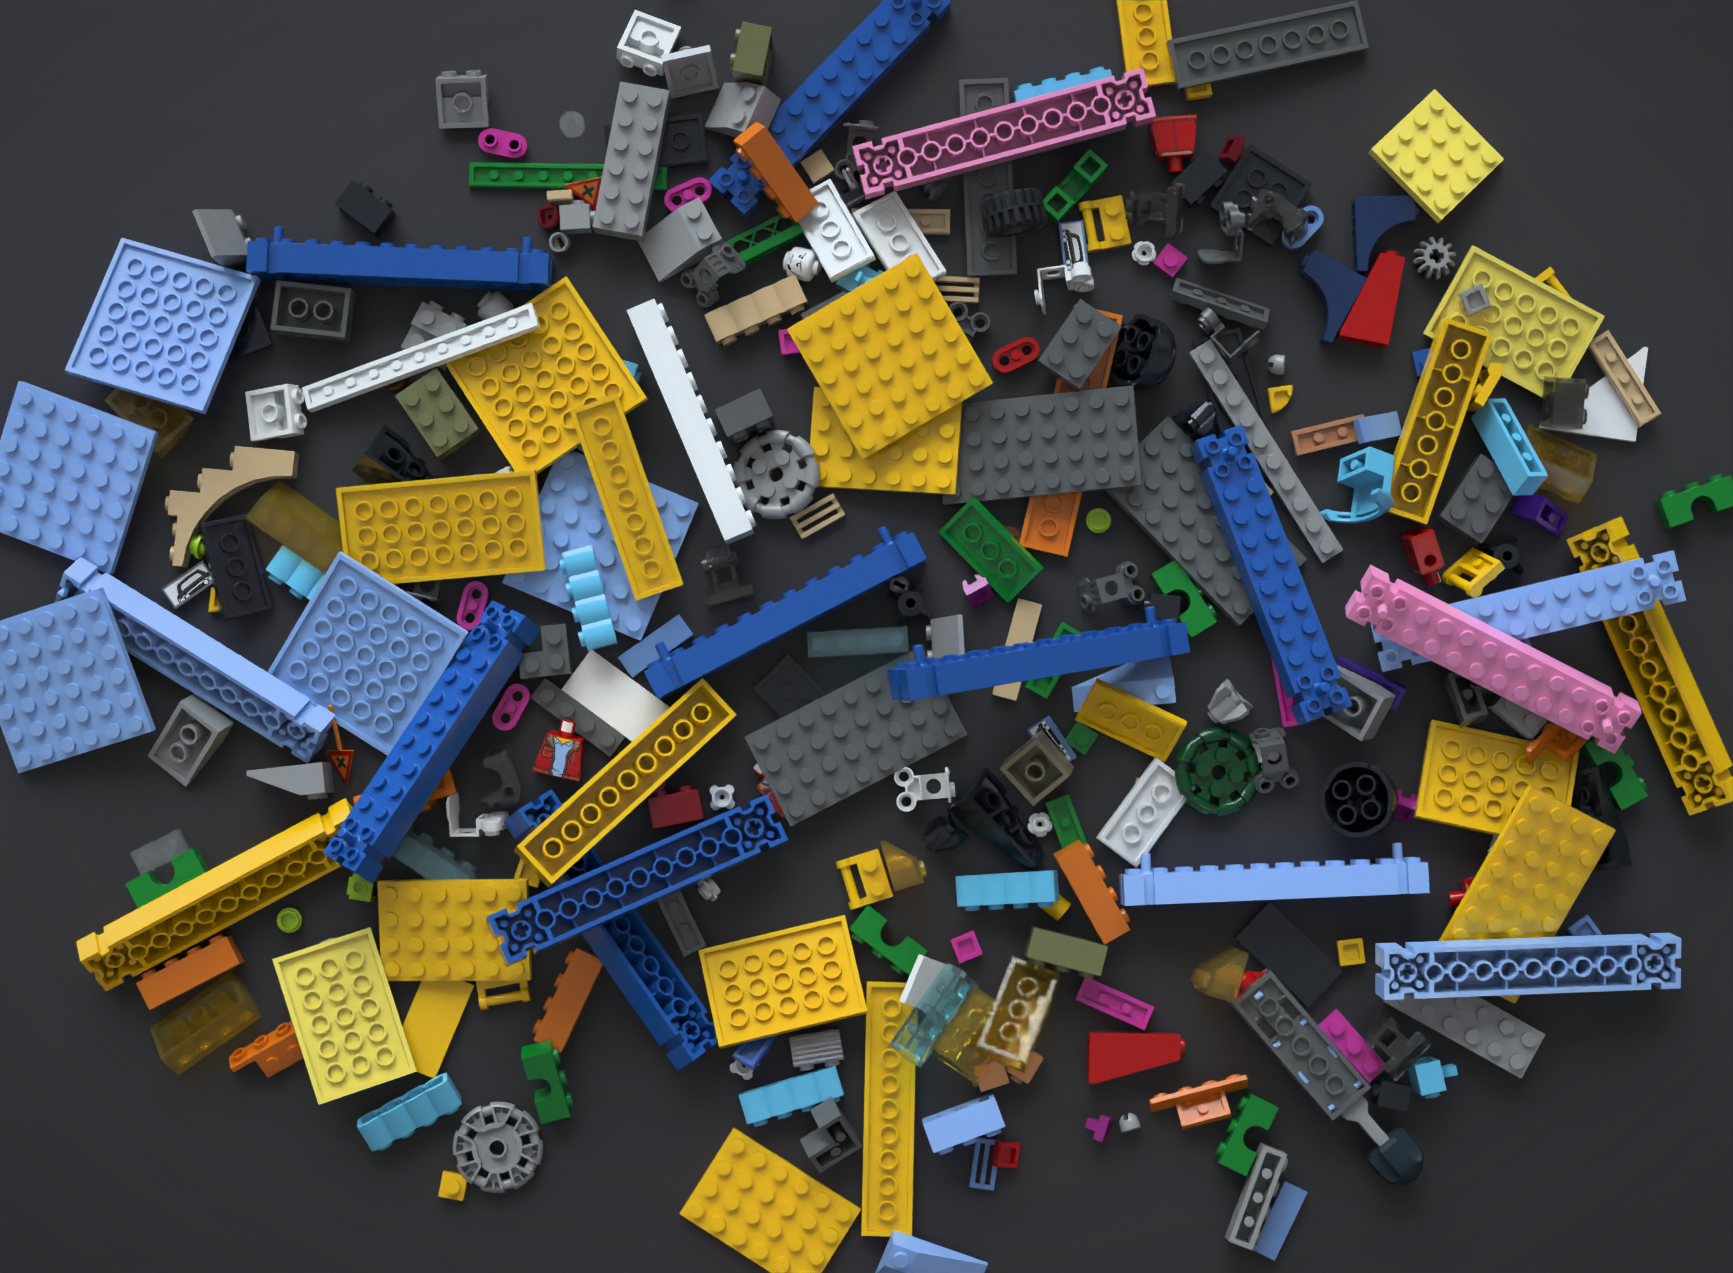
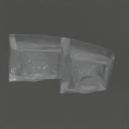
[130,829,189,875]

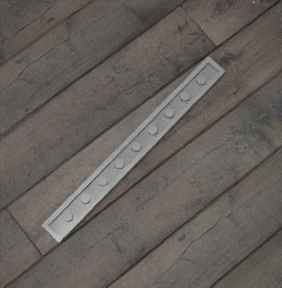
[1188,339,1343,563]

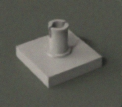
[661,45,719,99]

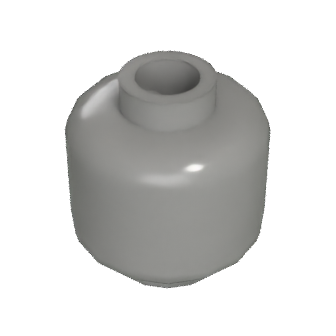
[476,291,514,320]

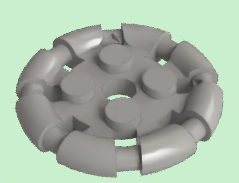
[733,430,820,519]
[452,1102,543,1193]

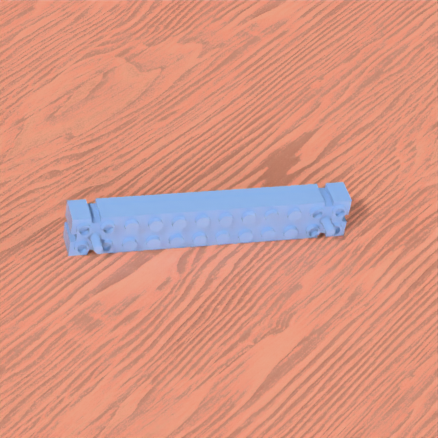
[1370,551,1686,672]
[54,557,336,764]
[1119,843,1430,906]
[1375,933,1681,1000]

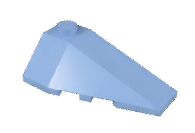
[1071,656,1176,712]
[875,1230,988,1273]

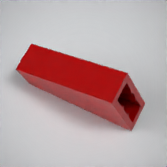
[1336,250,1405,348]
[1087,1031,1185,1084]

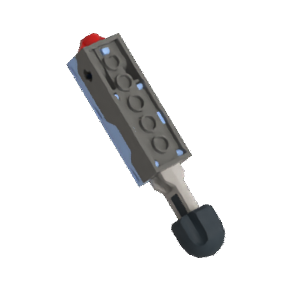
[1228,969,1424,1186]

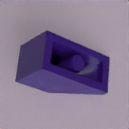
[1511,494,1569,537]

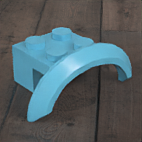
[1320,447,1394,523]

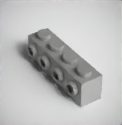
[1225,1142,1288,1250]

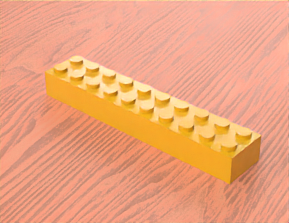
[514,678,736,888]

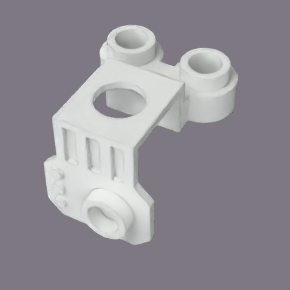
[1034,262,1094,315]
[894,767,956,812]
[446,793,509,837]

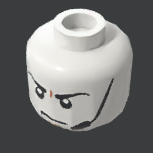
[783,247,821,282]

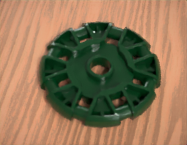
[1175,727,1261,818]

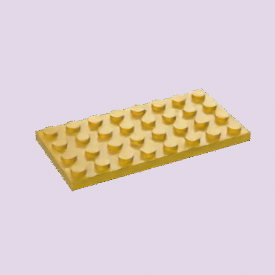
[336,470,547,584]
[1439,785,1616,1004]

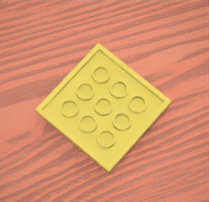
[1368,89,1504,223]

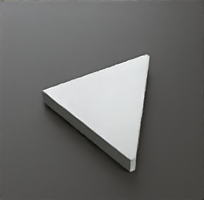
[1539,347,1648,443]

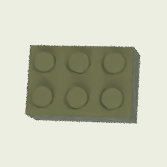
[729,21,774,87]
[395,368,482,461]
[1024,925,1108,979]

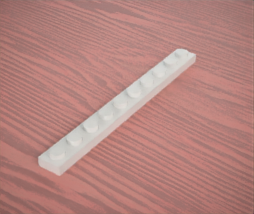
[302,303,541,413]

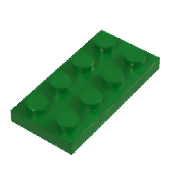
[939,497,1043,603]

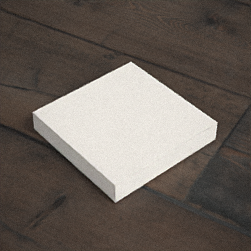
[899,954,959,1016]

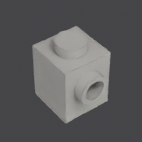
[559,200,595,234]

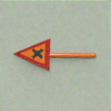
[564,177,602,211]
[325,705,354,786]

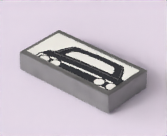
[162,560,213,610]

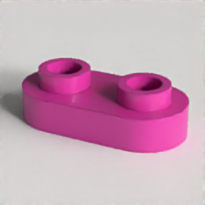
[478,128,528,160]
[664,177,712,212]
[457,581,489,631]
[492,684,531,731]

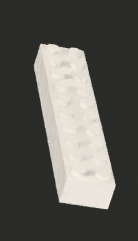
[627,299,757,545]

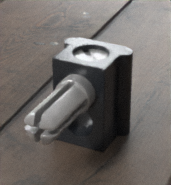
[838,167,865,209]

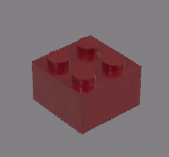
[648,785,706,829]

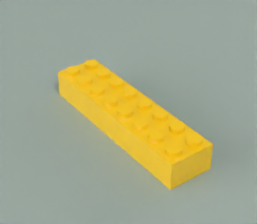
[1387,317,1493,524]

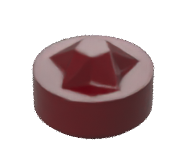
[537,204,560,230]

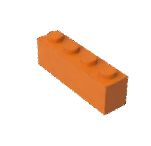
[733,122,819,222]
[1053,839,1131,945]
[136,934,245,1010]
[532,947,603,1053]

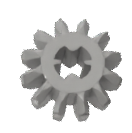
[1413,237,1456,280]

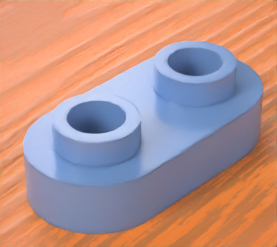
[1281,206,1324,250]

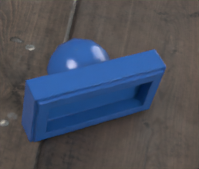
[732,1035,778,1071]

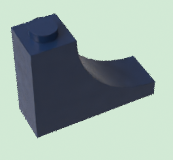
[1351,195,1419,275]
[1299,250,1367,347]

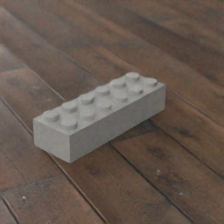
[593,82,671,242]
[1383,993,1546,1079]

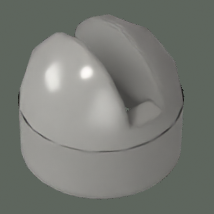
[549,232,570,253]
[1267,355,1286,375]
[889,575,910,595]
[1119,1113,1141,1133]

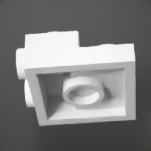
[616,10,681,76]
[245,384,307,442]

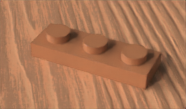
[1290,414,1364,456]

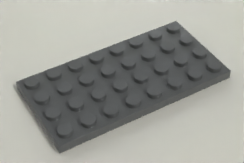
[942,386,1142,506]
[1105,416,1307,627]
[744,651,968,827]

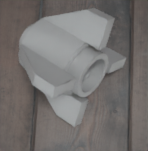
[1207,678,1253,724]

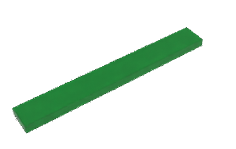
[469,162,668,191]

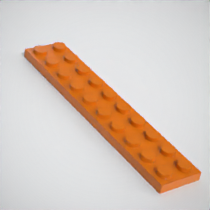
[1019,304,1123,557]

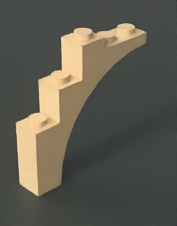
[165,446,299,568]

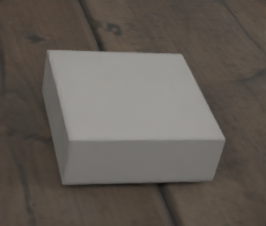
[1458,283,1492,317]

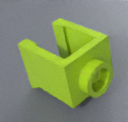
[347,873,379,902]

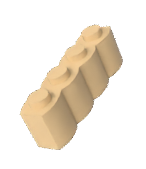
[704,275,808,346]

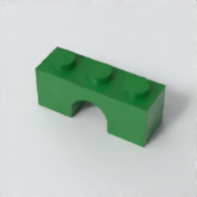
[1043,149,1108,226]
[1654,473,1733,530]
[1150,560,1217,639]
[1581,737,1648,810]
[125,848,210,908]
[849,905,928,975]
[521,1040,574,1124]
[1215,1092,1279,1176]

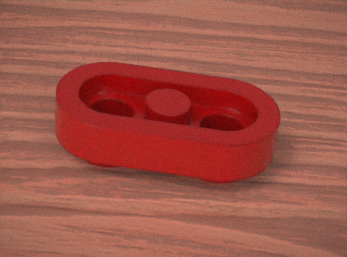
[992,337,1040,374]

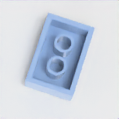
[922,1092,1005,1155]

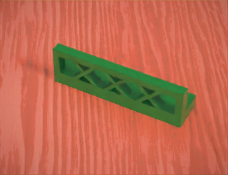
[720,214,804,279]

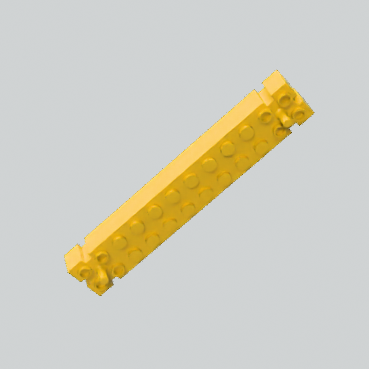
[1567,516,1733,816]
[76,798,353,991]

